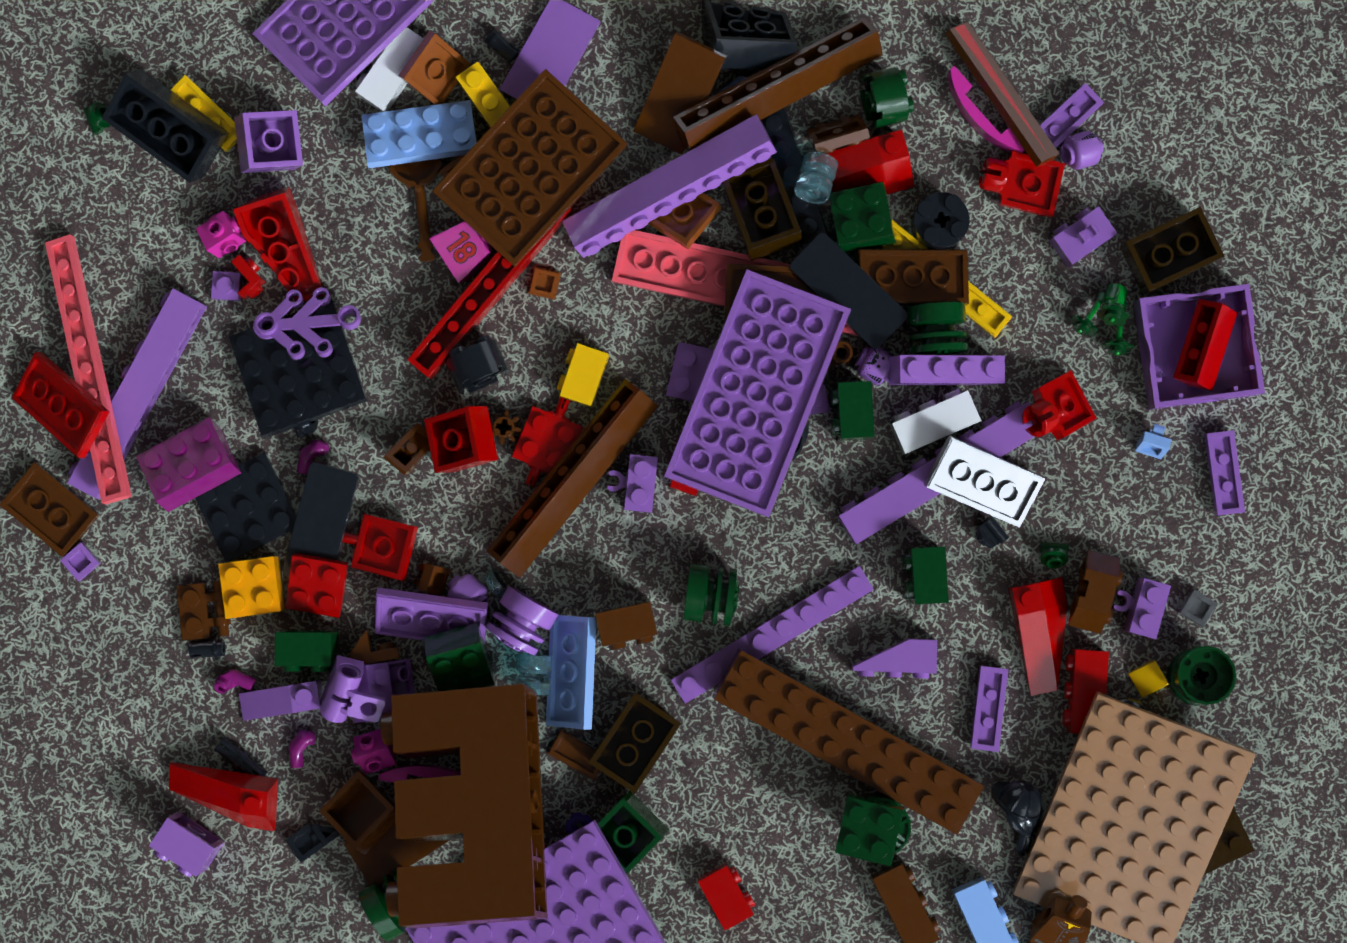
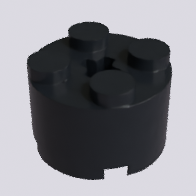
[911,192,970,249]
[446,335,510,394]

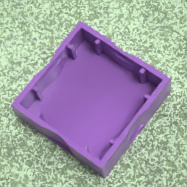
[1133,284,1265,410]

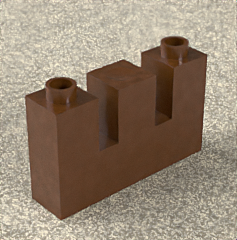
[380,684,548,928]

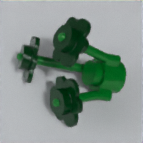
[1069,283,1134,355]

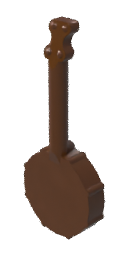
[389,158,443,262]

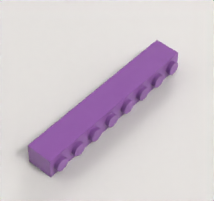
[562,114,777,258]
[67,288,207,499]
[837,401,1035,545]

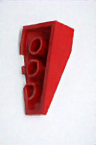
[804,130,914,195]
[233,186,324,302]
[1008,577,1068,696]
[169,762,278,831]

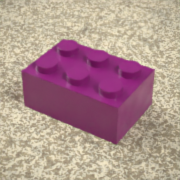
[136,417,241,512]

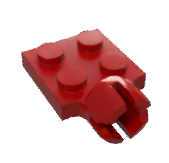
[979,151,1065,218]
[1022,370,1097,441]

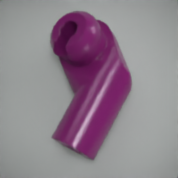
[296,439,329,474]
[213,669,257,694]
[288,730,316,768]

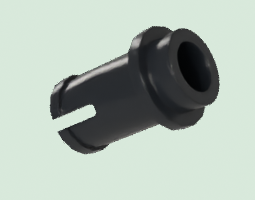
[484,29,520,64]
[189,637,226,659]

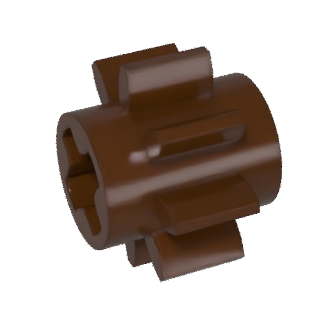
[491,410,522,445]

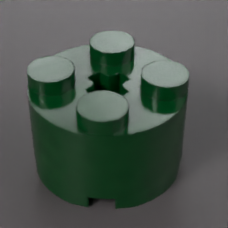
[860,67,914,129]

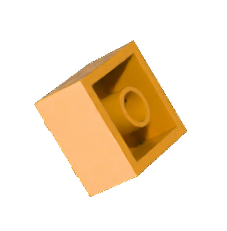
[218,556,286,619]

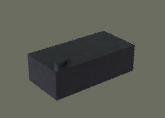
[101,69,229,183]

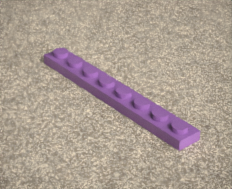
[671,566,874,704]

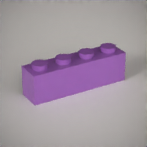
[889,355,1005,385]

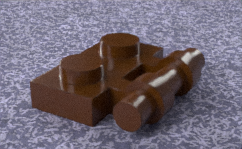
[806,114,870,154]
[177,581,231,641]

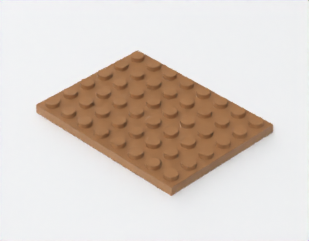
[1012,691,1256,943]

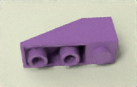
[851,638,938,679]

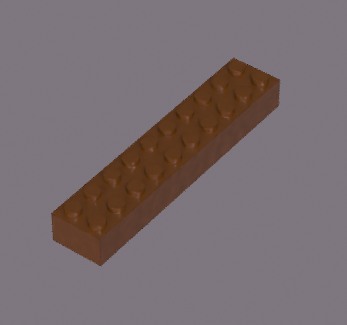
[712,648,984,835]

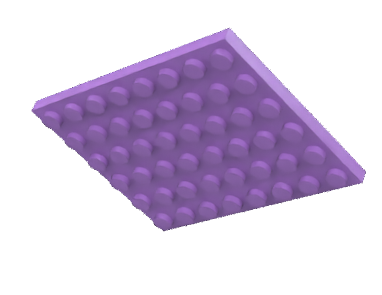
[405,820,666,943]

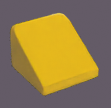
[1128,660,1169,698]

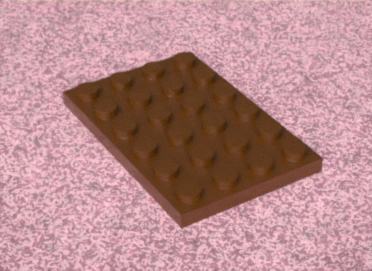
[432,69,628,267]

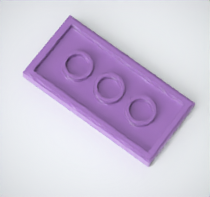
[499,0,601,100]
[375,588,488,643]

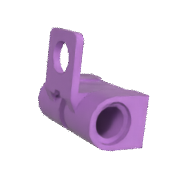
[320,655,385,723]

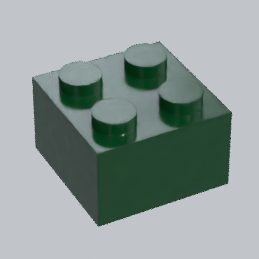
[829,182,896,253]
[830,381,875,441]
[902,547,949,605]
[424,622,495,691]
[274,631,339,672]
[598,791,670,874]
[835,794,904,866]

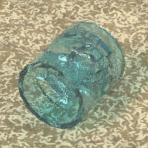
[794,152,838,204]
[514,654,552,695]

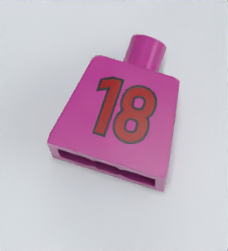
[430,222,497,283]

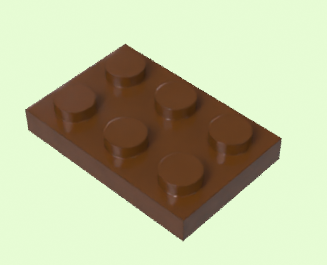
[0,462,100,557]

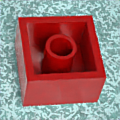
[424,406,498,473]

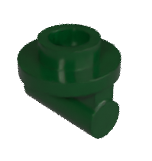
[83,102,111,135]
[1039,542,1069,569]

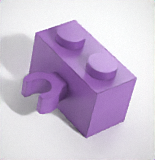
[1049,206,1118,268]
[607,454,658,513]
[1111,578,1171,639]

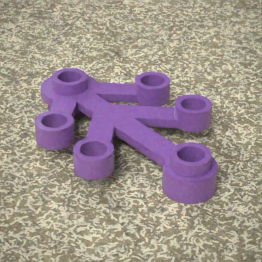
[253,287,361,360]

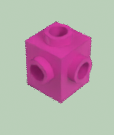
[196,211,246,259]
[351,729,396,775]

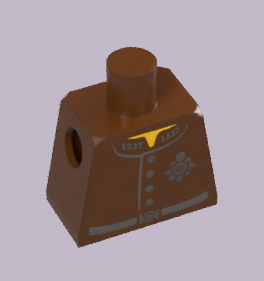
[1029,895,1092,943]

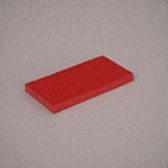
[12,351,110,458]

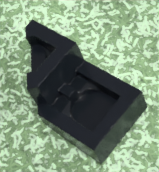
[285,824,341,863]

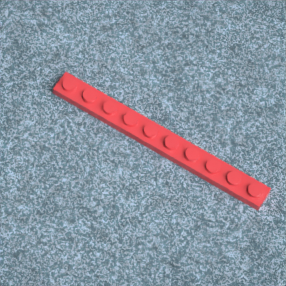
[45,234,132,505]

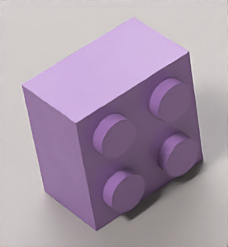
[234,110,303,173]
[149,811,225,877]

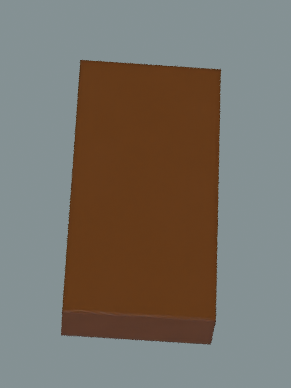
[547,729,600,780]

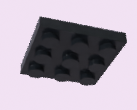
[195,453,297,563]

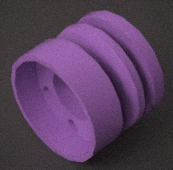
[485,586,559,656]

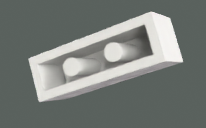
[355,27,424,112]
[890,389,981,455]

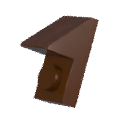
[383,423,430,475]
[347,629,403,664]

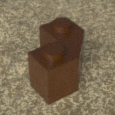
[1068,550,1123,634]

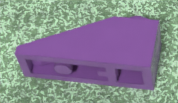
[239,679,323,721]

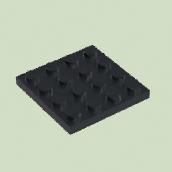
[229,299,368,439]

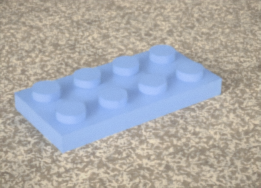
[361,100,477,168]
[546,615,596,730]

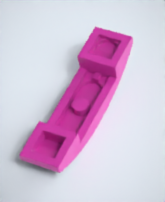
[947,66,1025,153]
[378,764,461,783]

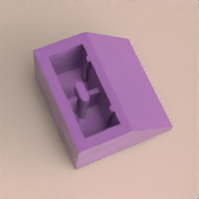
[353,658,415,723]

